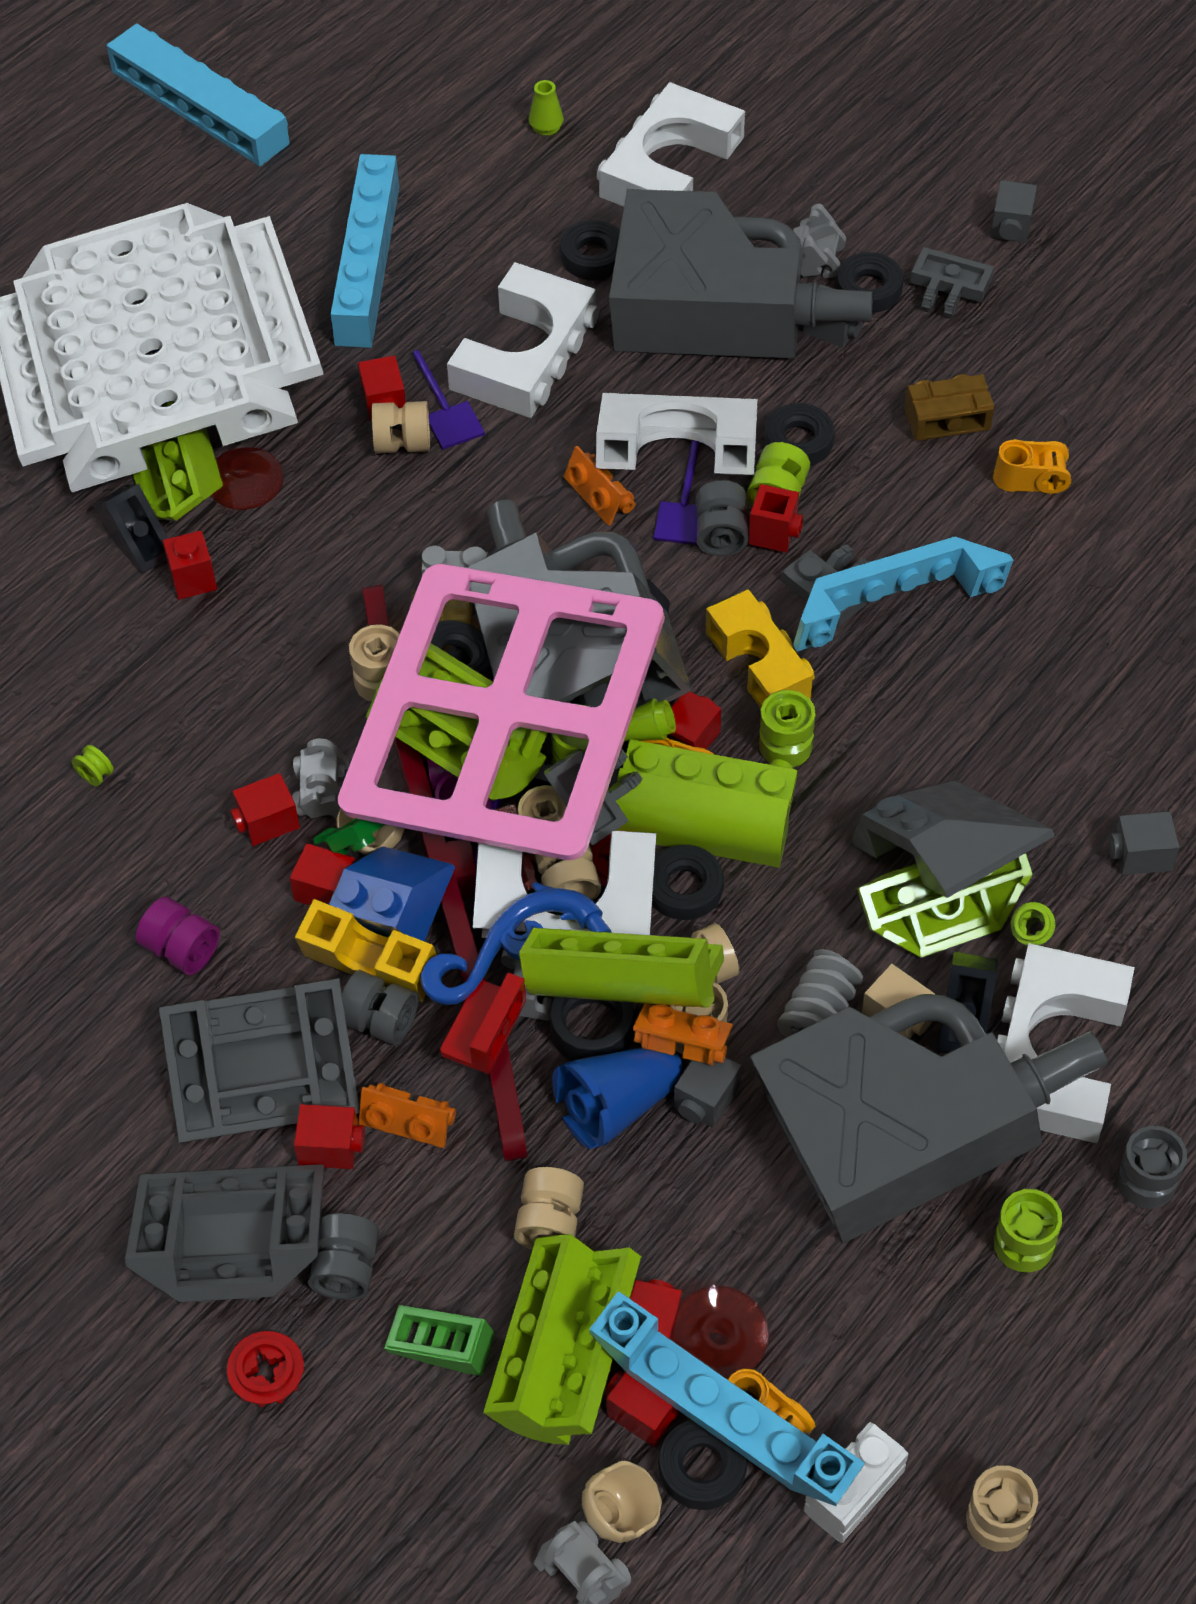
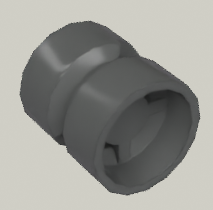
[696,481,748,556]
[342,969,419,1046]
[1117,1125,1187,1209]
[308,1213,379,1300]

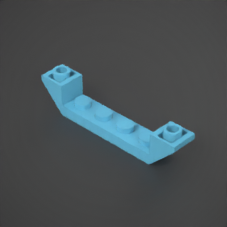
[793,537,1014,651]
[589,1291,865,1506]

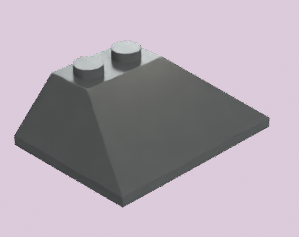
[851,780,1055,898]
[159,979,360,1143]
[125,1164,325,1303]

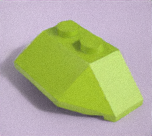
[133,401,223,521]
[857,853,1033,958]

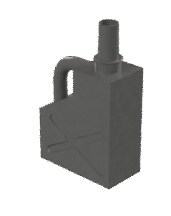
[609,189,873,358]
[467,500,692,761]
[750,994,1108,1244]

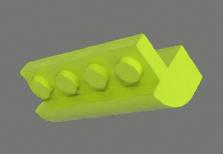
[366,643,548,800]
[615,739,798,868]
[519,928,724,1008]
[483,1234,641,1445]

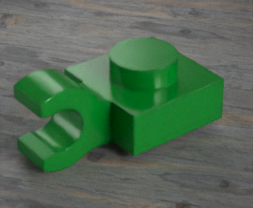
[313,818,386,855]

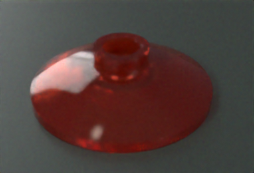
[210,447,284,510]
[673,1286,769,1379]

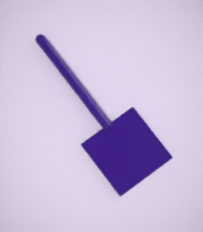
[413,350,485,450]
[654,440,699,545]

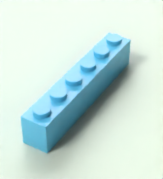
[106,23,290,167]
[331,154,399,348]

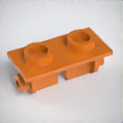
[563,446,636,526]
[633,1003,733,1066]
[359,1083,456,1148]

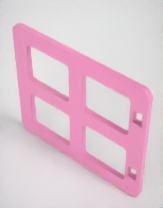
[338,564,665,860]

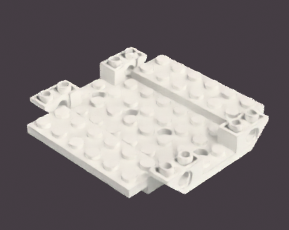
[0,203,324,492]

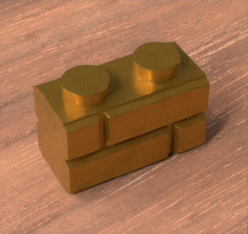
[905,374,994,441]

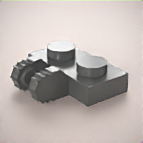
[910,247,994,318]
[781,544,869,627]
[544,748,643,845]

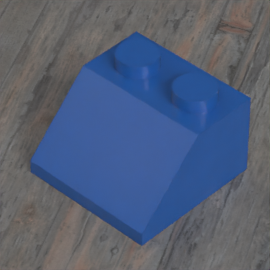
[329,846,455,941]

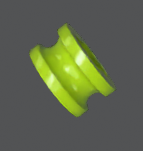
[71,745,114,787]

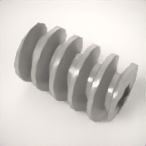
[777,949,863,1038]

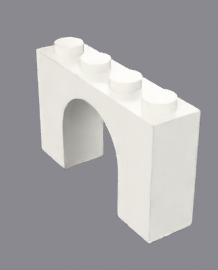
[597,82,745,207]
[447,262,600,418]
[596,393,757,475]
[473,831,656,938]
[997,943,1135,1143]

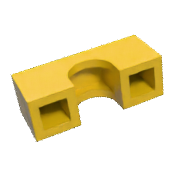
[706,589,815,708]
[295,899,437,1002]

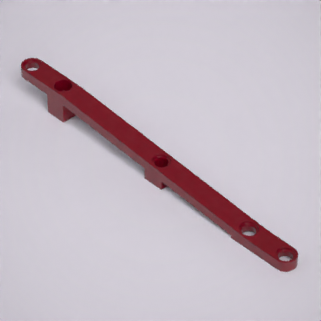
[362,585,527,1161]

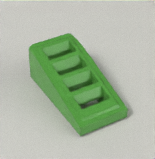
[384,1305,495,1376]

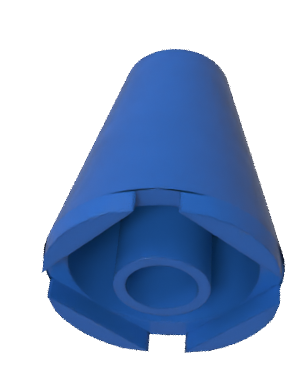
[552,1048,683,1149]

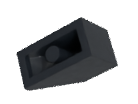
[93,484,168,573]
[938,952,998,1052]

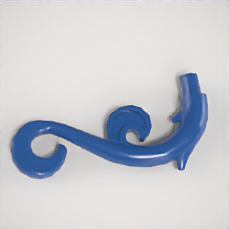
[421,882,611,1005]

